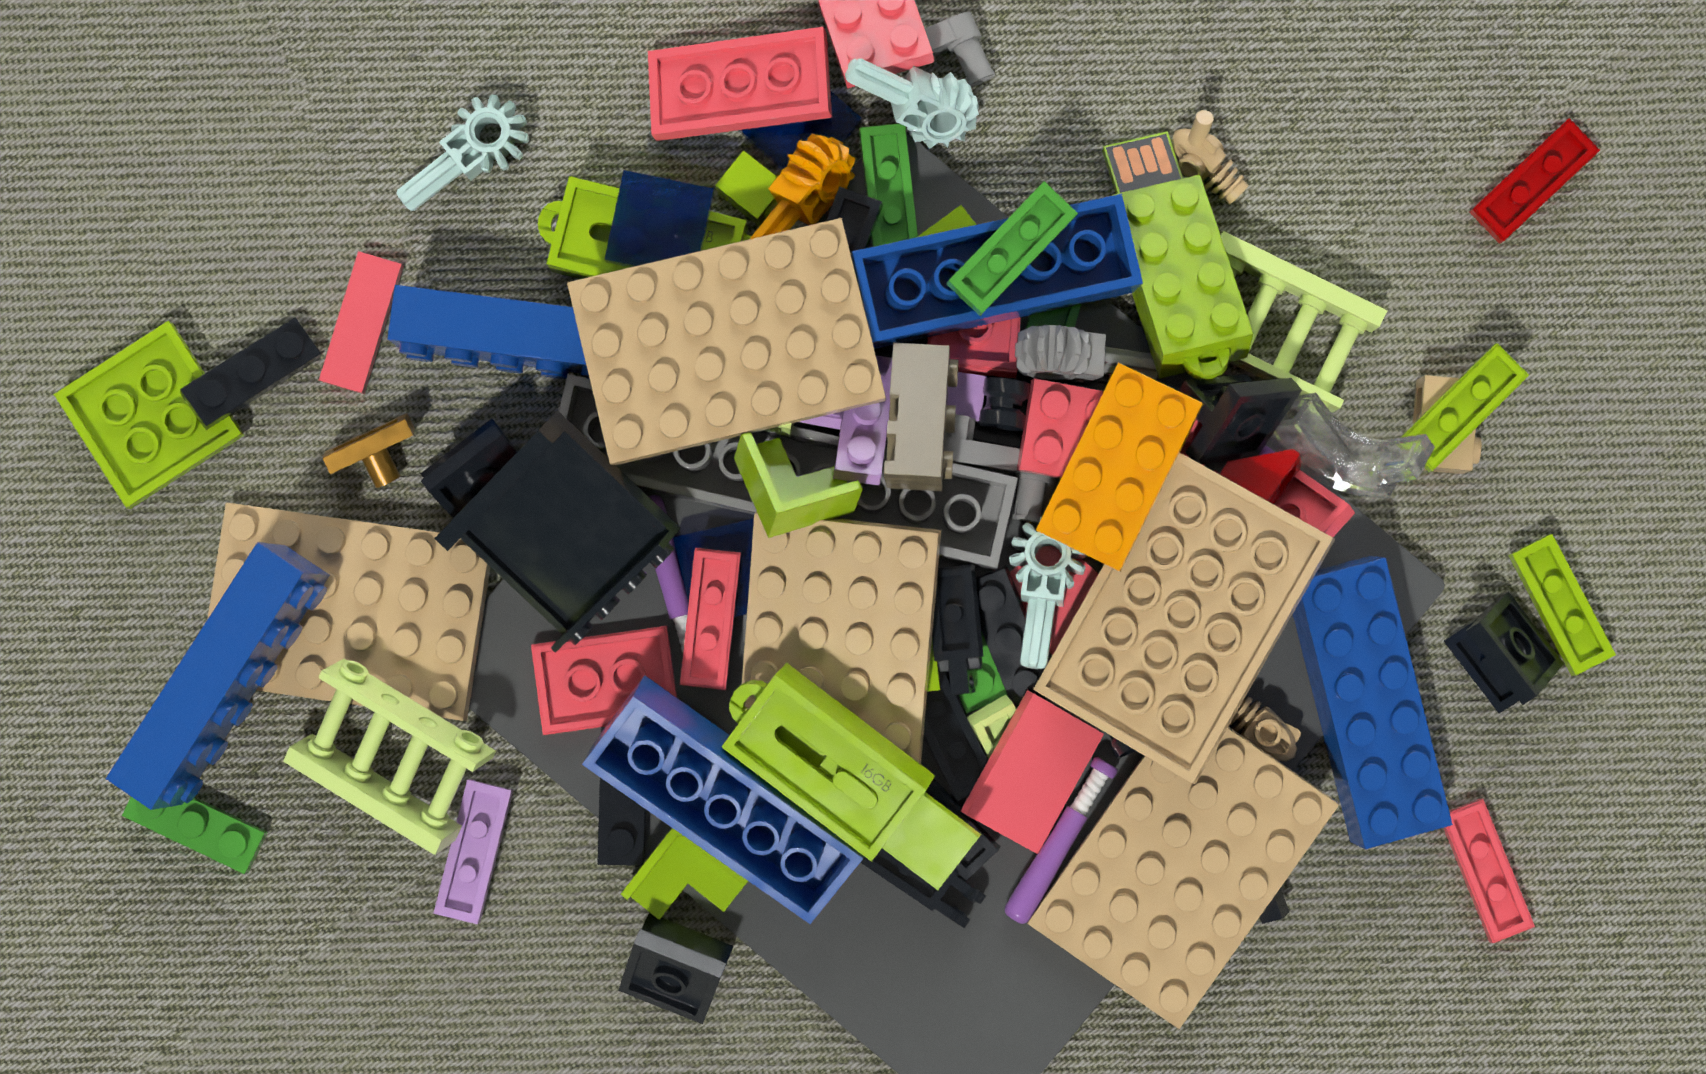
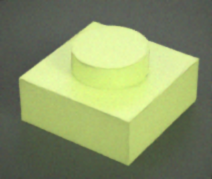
[967,695,1016,759]

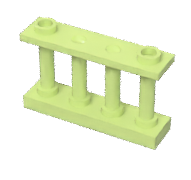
[1221,231,1388,415]
[283,659,496,855]

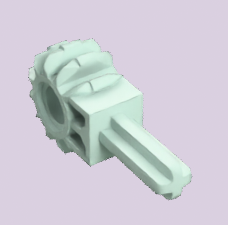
[845,59,979,149]
[396,95,529,211]
[1009,517,1087,669]

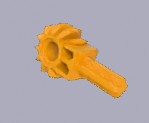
[750,133,855,239]

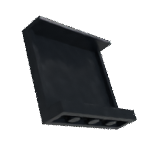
[434,410,681,653]

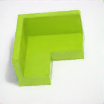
[734,432,863,538]
[620,828,748,920]

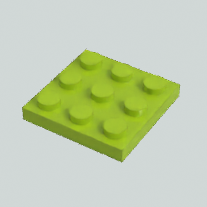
[53,321,245,509]

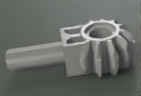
[1015,324,1158,383]

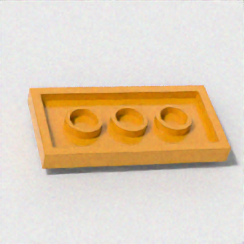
[1036,362,1203,572]

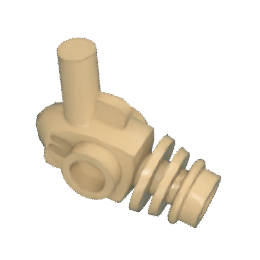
[1172,110,1249,205]
[1229,696,1301,762]

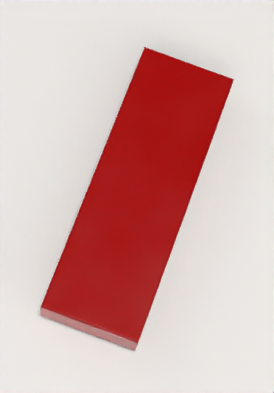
[1469,118,1600,244]

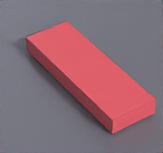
[319,251,404,395]
[680,548,741,690]
[1443,799,1535,943]

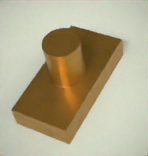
[322,413,415,488]

